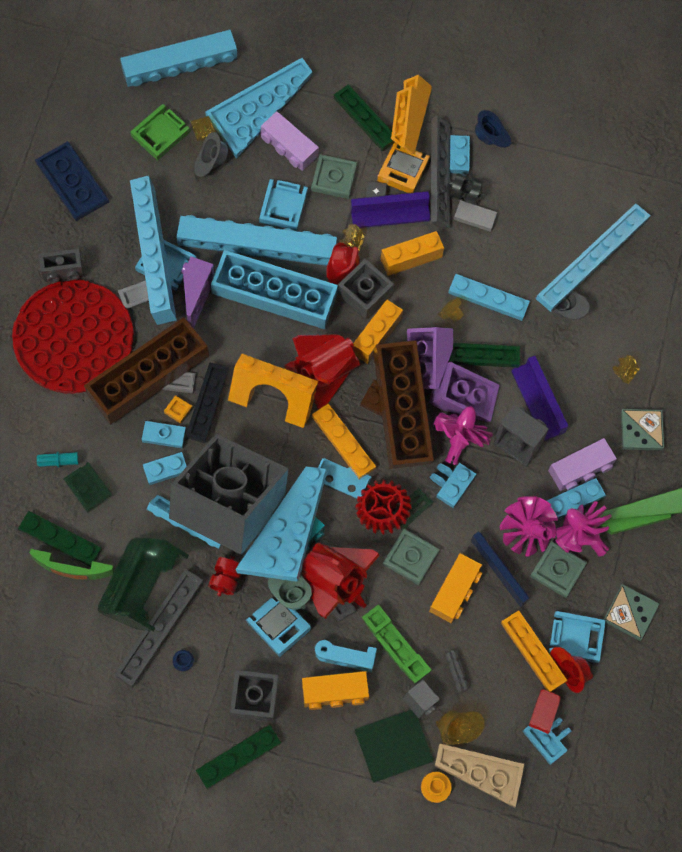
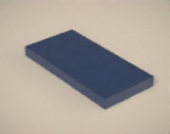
[35,141,109,221]

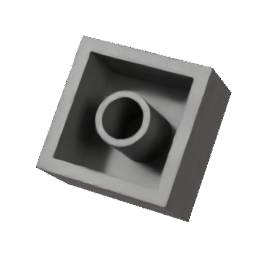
[337,259,394,320]
[230,670,278,722]

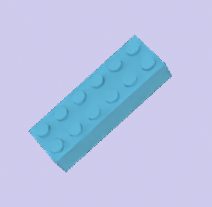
[211,250,338,329]

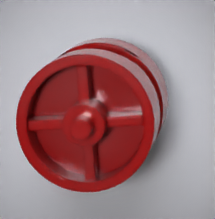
[208,556,241,597]

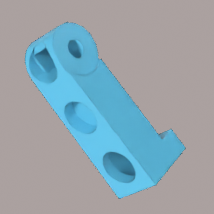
[315,640,377,673]

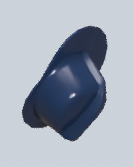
[475,110,511,148]

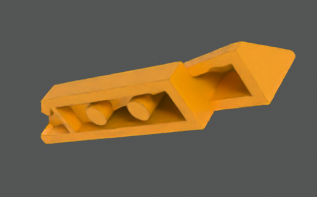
[391,75,432,154]

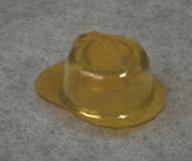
[436,711,484,745]

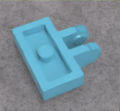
[430,463,476,508]
[523,717,571,765]

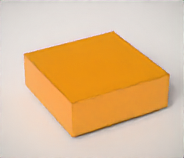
[164,395,192,424]

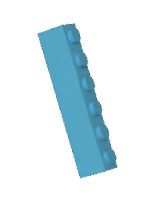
[120,30,237,87]

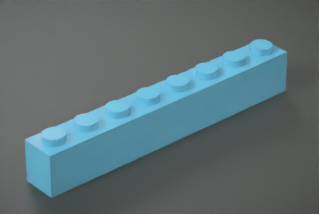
[130,176,177,325]
[177,215,337,266]

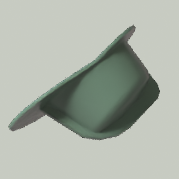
[268,575,312,610]

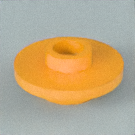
[421,772,451,803]

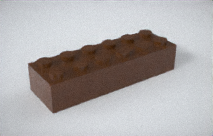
[84,317,209,425]
[373,340,434,469]

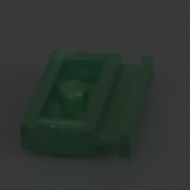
[63,462,112,513]

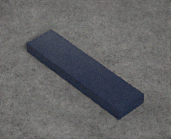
[471,532,529,608]

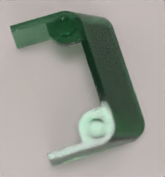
[98,538,189,632]

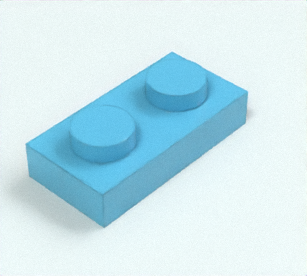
[450,135,470,174]
[143,452,187,485]

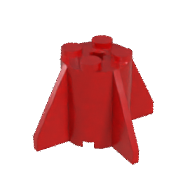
[284,334,360,410]
[301,543,380,619]

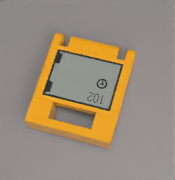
[377,142,430,193]

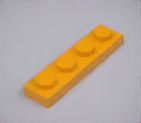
[312,403,376,480]
[501,610,567,692]

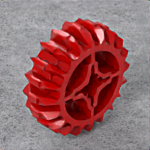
[355,479,412,535]

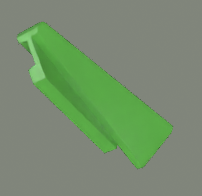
[600,488,682,535]

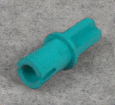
[37,451,78,468]

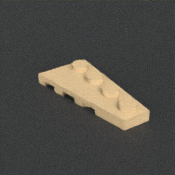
[435,744,524,808]

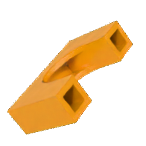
[228,354,318,428]

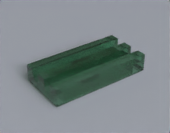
[392,488,433,530]

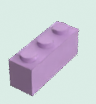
[261,112,319,171]
[548,438,617,492]

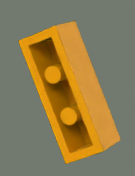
[381,231,444,276]
[353,300,403,364]
[429,553,483,623]
[302,671,369,710]

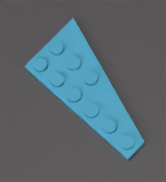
[205,58,312,159]
[236,467,327,582]

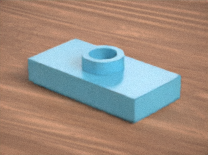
[142,421,186,448]

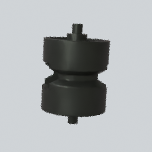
[448,173,486,205]

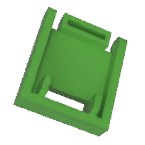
[130,104,191,161]

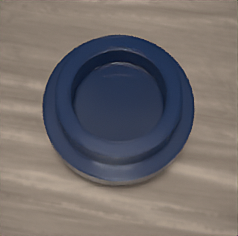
[172,650,194,672]

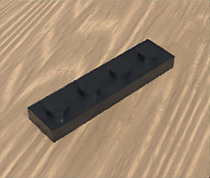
[186,362,229,444]

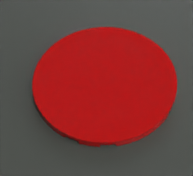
[12,280,134,394]

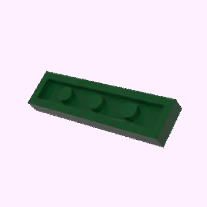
[334,84,394,151]
[448,343,520,368]
[18,511,102,567]
[196,725,281,790]

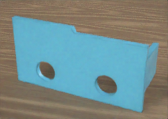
[318,458,372,498]

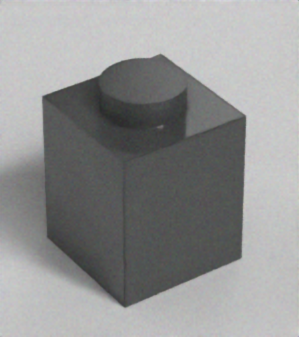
[403,680,440,718]

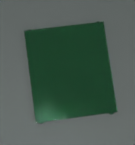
[354,710,434,783]

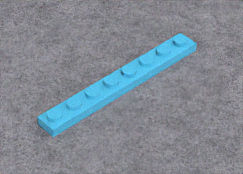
[536,204,651,312]

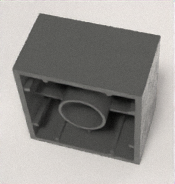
[169,434,288,554]

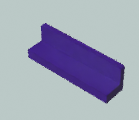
[350,191,430,229]
[511,356,568,441]

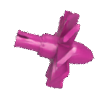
[434,406,493,465]
[500,496,558,556]
[555,501,612,556]

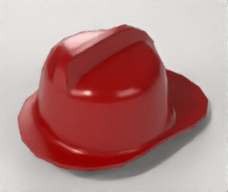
[326,243,360,285]
[550,647,593,693]

